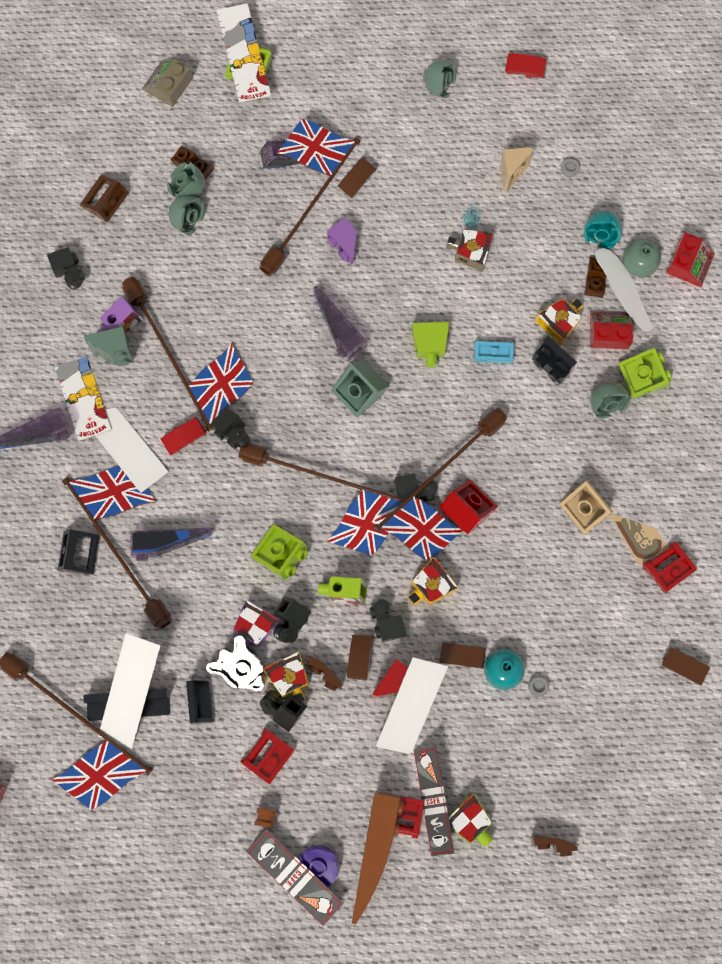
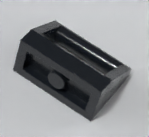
[57,529,100,575]
[186,680,213,725]

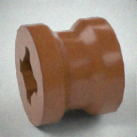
[254,808,277,828]

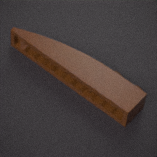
[352,791,403,924]

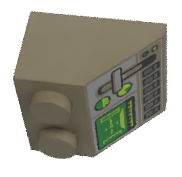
[141,59,193,107]

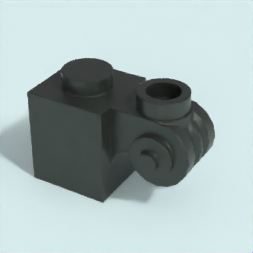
[47,247,85,290]
[210,407,250,449]
[395,473,438,502]
[273,596,311,643]
[369,599,406,643]
[260,690,307,732]

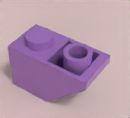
[327,217,357,265]

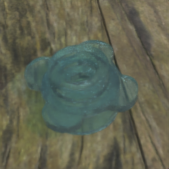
[463,208,479,229]

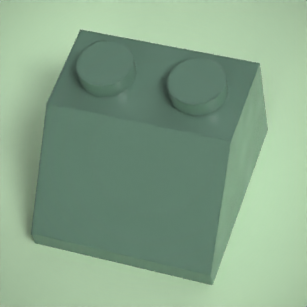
[84,327,133,366]
[331,358,390,418]

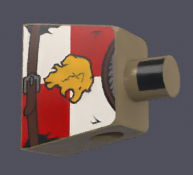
[446,229,494,272]

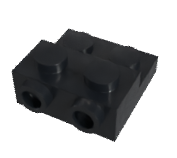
[532,336,577,385]

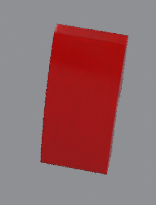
[505,53,547,78]
[160,417,207,455]

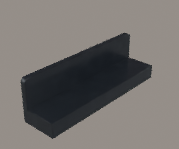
[83,688,170,721]

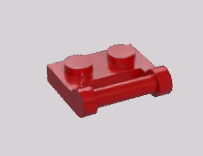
[642,541,698,594]
[240,728,295,785]
[397,796,424,839]

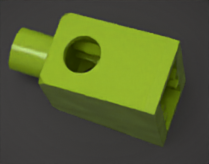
[411,322,449,368]

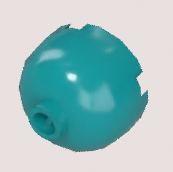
[583,211,622,249]
[484,649,525,690]

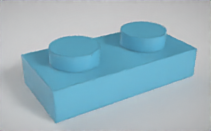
[474,341,514,364]

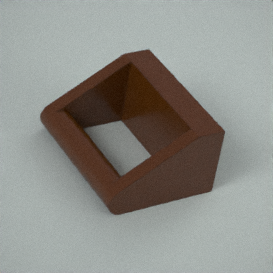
[79,175,129,223]

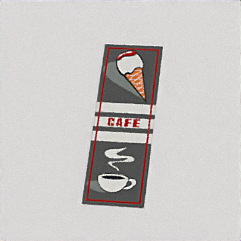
[414,746,455,856]
[246,829,344,926]

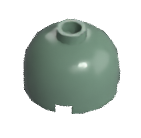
[423,59,456,98]
[167,162,205,198]
[169,195,205,235]
[622,239,661,278]
[590,381,631,419]

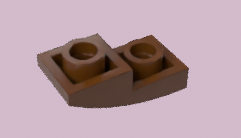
[170,146,214,180]
[338,157,377,198]
[584,257,607,298]
[347,635,373,680]
[439,642,486,669]
[662,647,711,686]
[307,656,342,691]
[531,836,578,856]

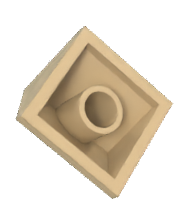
[500,147,534,192]
[560,480,613,535]

